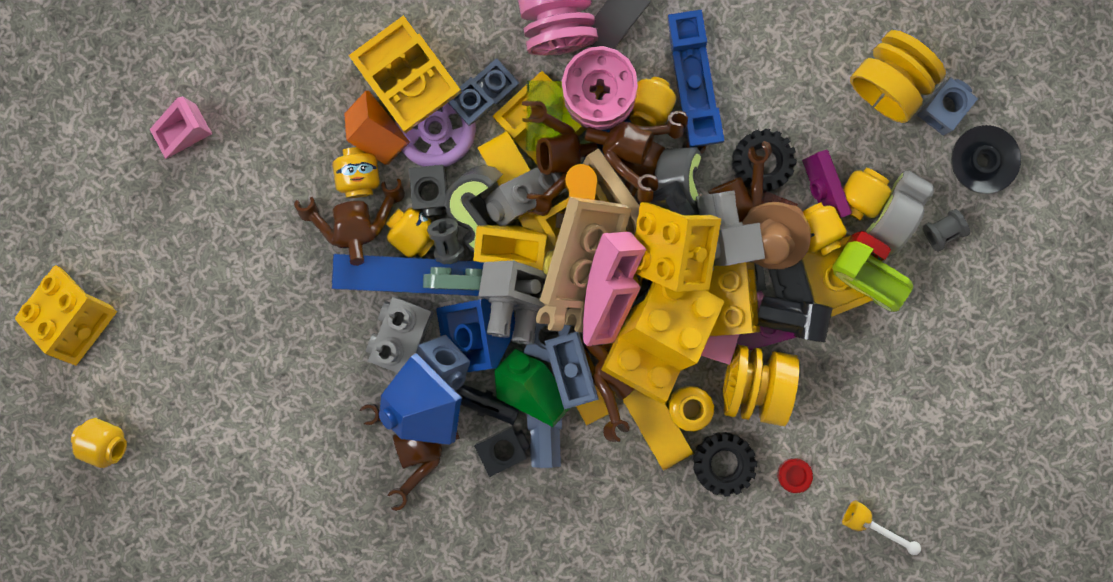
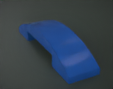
[668,9,724,148]

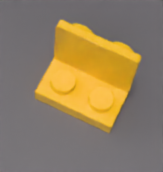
[635,202,721,292]
[706,262,760,337]
[15,265,117,366]

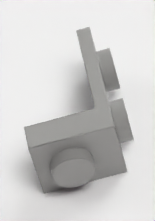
[484,167,567,226]

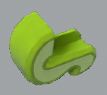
[832,241,914,312]

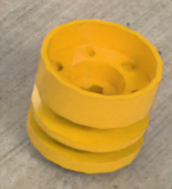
[850,30,946,123]
[723,345,799,427]

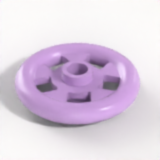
[395,103,476,167]

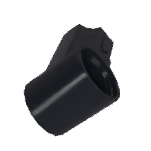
[758,296,833,342]

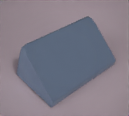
[544,332,599,410]

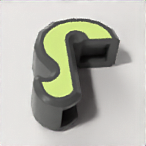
[655,148,702,215]
[444,165,503,252]

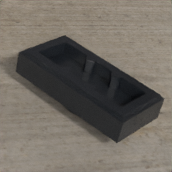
[768,258,816,303]

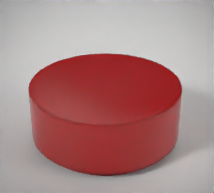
[777,458,813,493]

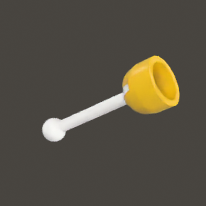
[842,500,921,555]

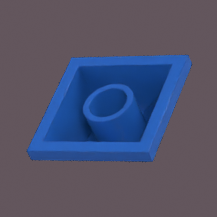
[436,299,515,372]
[379,353,462,445]

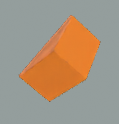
[344,91,410,165]

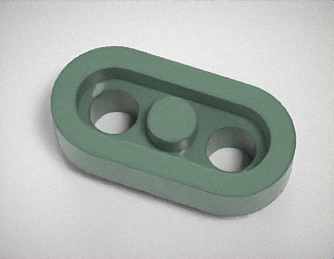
[423,267,483,290]

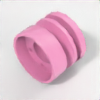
[518,0,598,56]
[562,46,638,130]

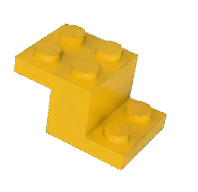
[348,15,462,134]
[601,282,725,404]

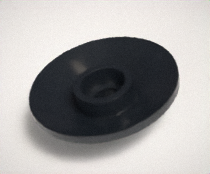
[951,125,1021,194]

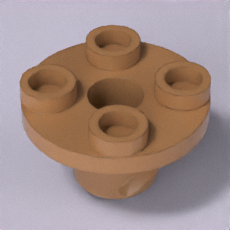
[743,202,811,269]

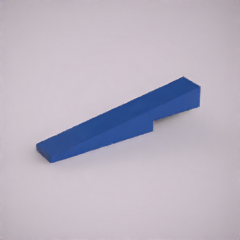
[332,254,484,296]

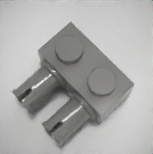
[696,190,765,266]
[478,260,547,345]
[366,297,434,373]

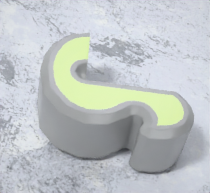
[865,170,934,256]

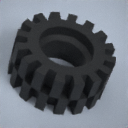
[731,129,797,193]
[693,432,757,497]

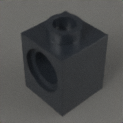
[474,426,531,477]

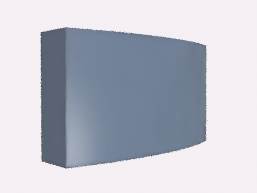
[448,58,519,126]

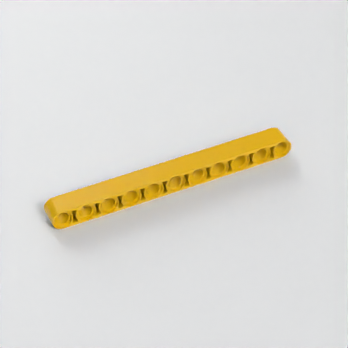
[477,131,693,471]

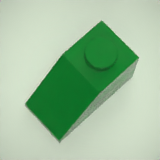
[495,349,570,427]

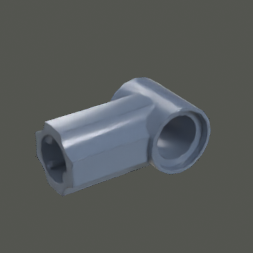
[527,414,562,468]

